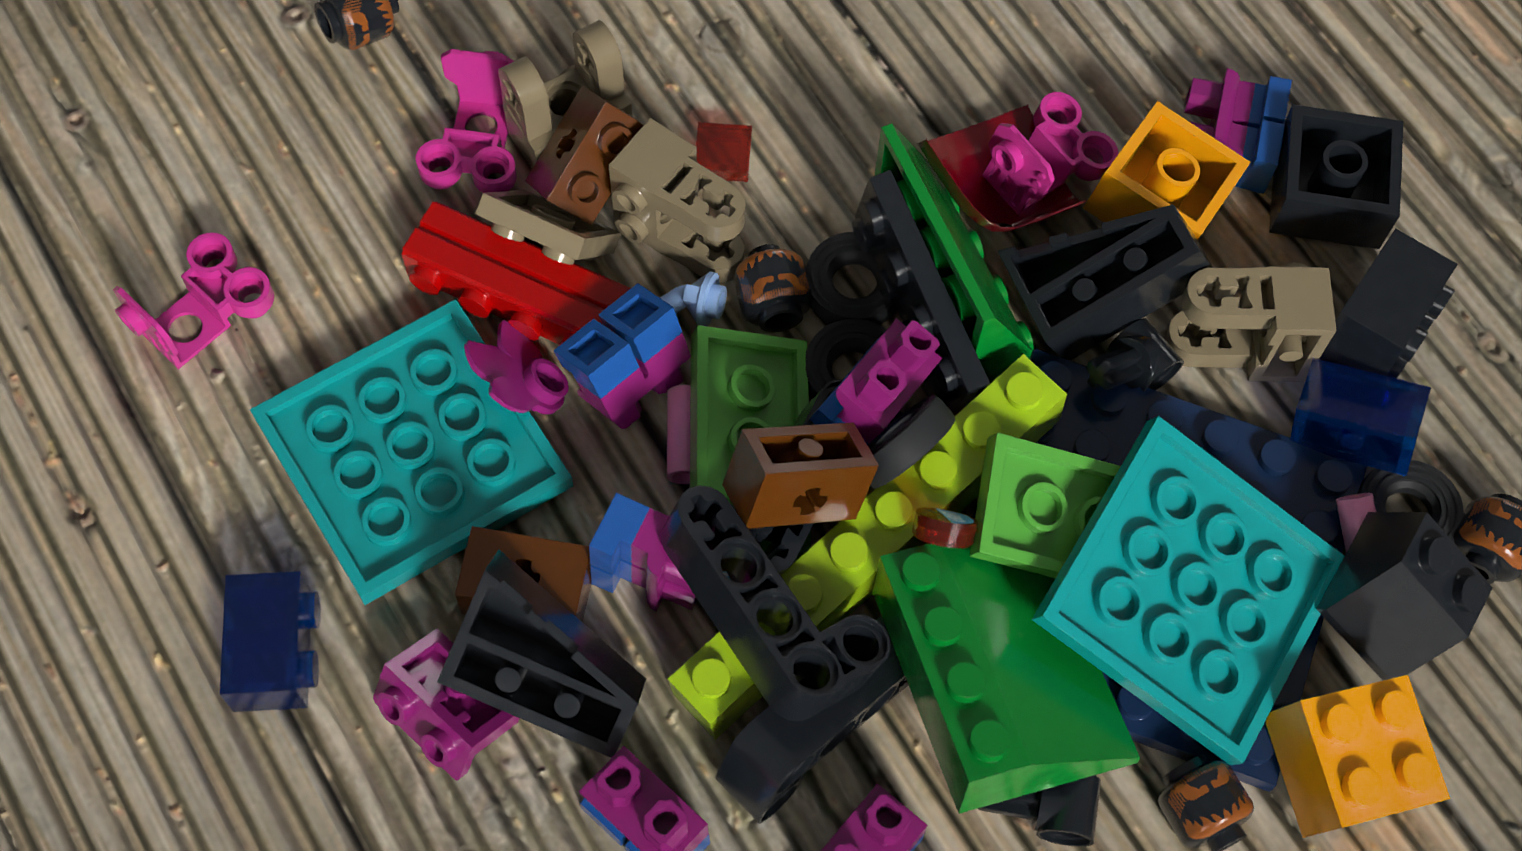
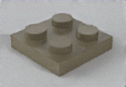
[475,190,621,265]

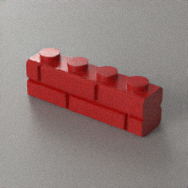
[401,201,631,346]

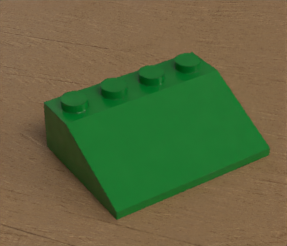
[874,123,1034,387]
[872,541,1140,814]

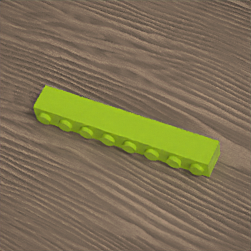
[668,354,1067,740]

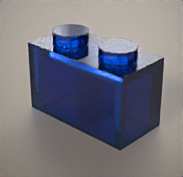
[1290,358,1431,476]
[220,571,321,712]

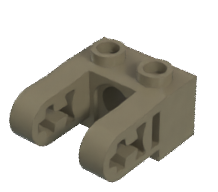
[498,20,633,169]
[609,118,746,283]
[1164,262,1337,382]

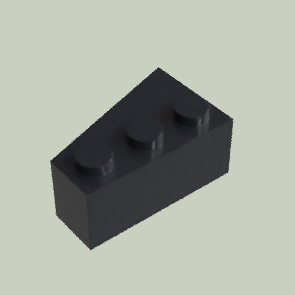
[998,205,1214,361]
[437,550,646,758]

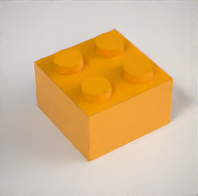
[1083,101,1251,240]
[1265,675,1450,838]

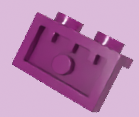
[373,628,520,780]

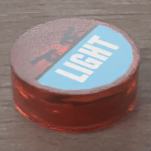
[912,507,978,548]

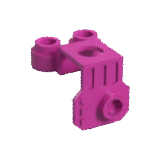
[416,49,517,193]
[983,92,1119,215]
[113,233,274,370]

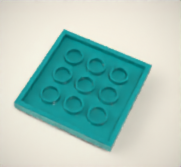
[250,299,574,605]
[1032,416,1345,765]

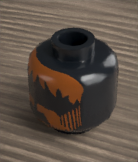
[314,0,399,50]
[733,244,813,332]
[1454,493,1522,584]
[1158,754,1254,851]

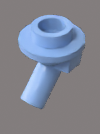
[660,272,727,326]

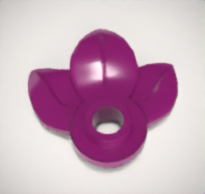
[464,320,569,415]

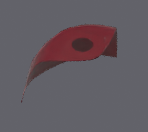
[918,104,1086,232]

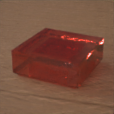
[696,122,752,182]

